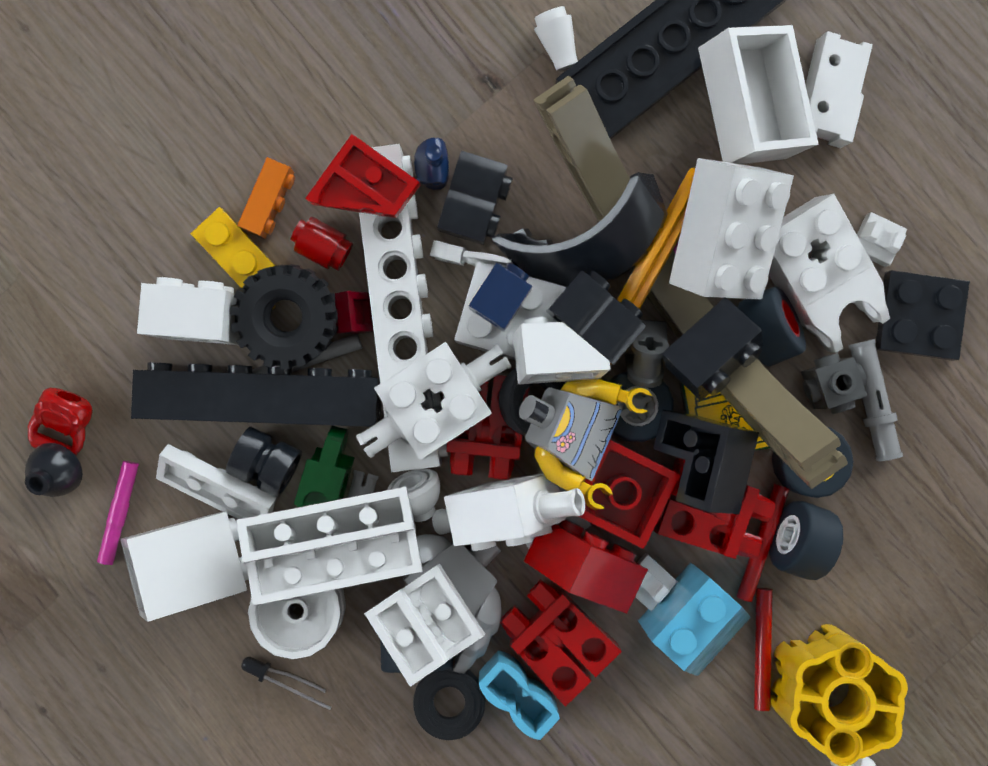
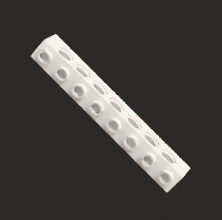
[359,144,448,472]

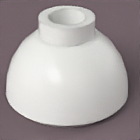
[387,468,440,522]

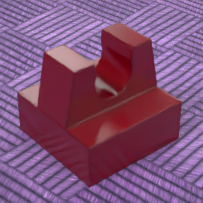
[335,291,374,334]

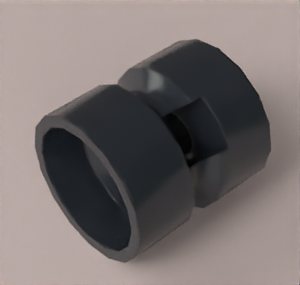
[226,426,302,498]

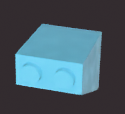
[638,562,751,676]

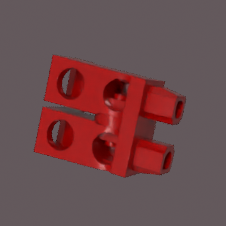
[446,375,529,480]
[653,458,776,559]
[500,579,622,707]

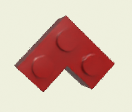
[524,519,648,614]

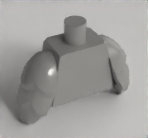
[367,534,502,674]

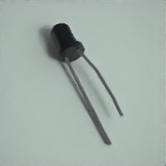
[241,657,331,710]

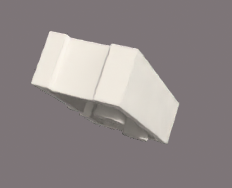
[805,31,873,148]

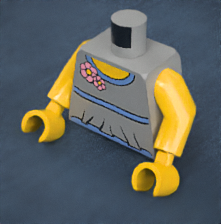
[519,379,652,510]

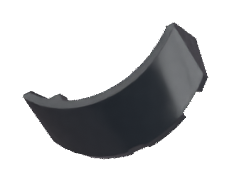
[492,172,668,287]

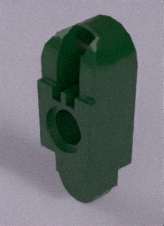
[293,425,355,508]

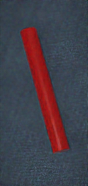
[736,484,790,602]
[754,588,773,711]

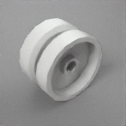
[248,588,346,659]

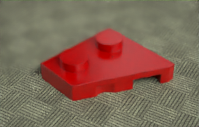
[305,134,420,218]

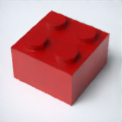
[578,440,680,549]

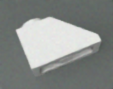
[513,317,611,384]

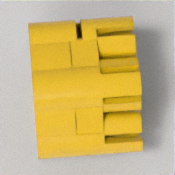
[771,624,908,766]

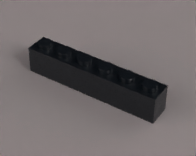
[131,362,381,427]

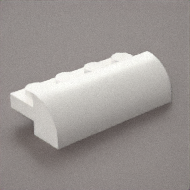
[236,487,423,606]

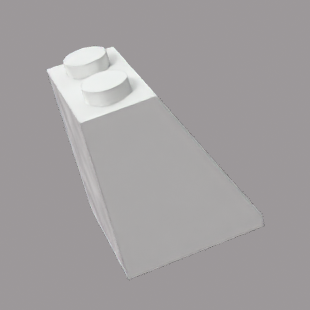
[120,512,249,622]

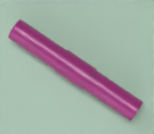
[97,461,139,565]

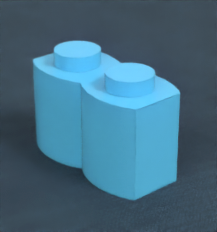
[479,650,560,740]

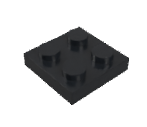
[875,270,970,361]

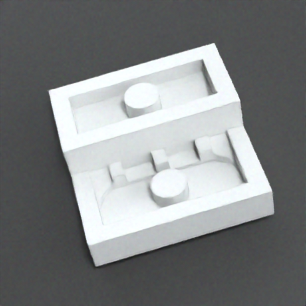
[364,564,485,687]

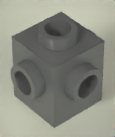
[801,353,867,414]

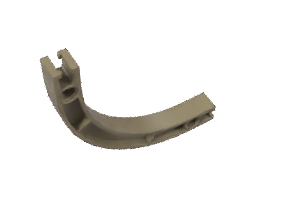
[533,76,848,489]

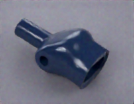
[414,138,449,190]

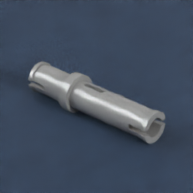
[848,339,903,461]

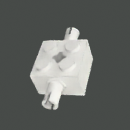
[356,342,512,460]
[432,473,585,551]

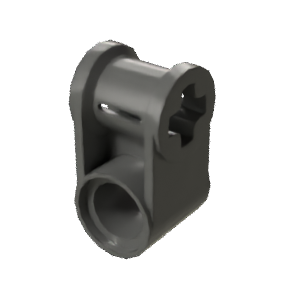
[623,320,669,388]

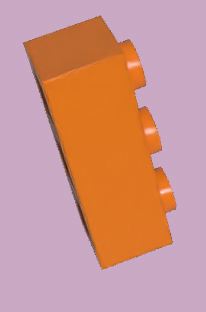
[237,157,295,239]

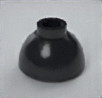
[25,443,83,497]

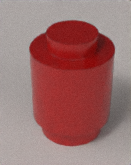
[290,216,353,271]

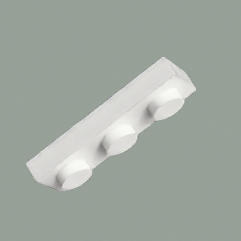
[156,444,277,519]

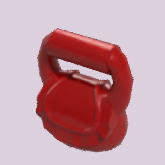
[28,387,93,456]

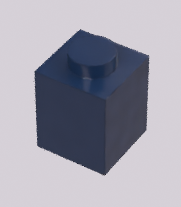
[468,263,533,332]

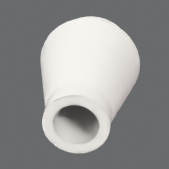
[534,6,578,71]

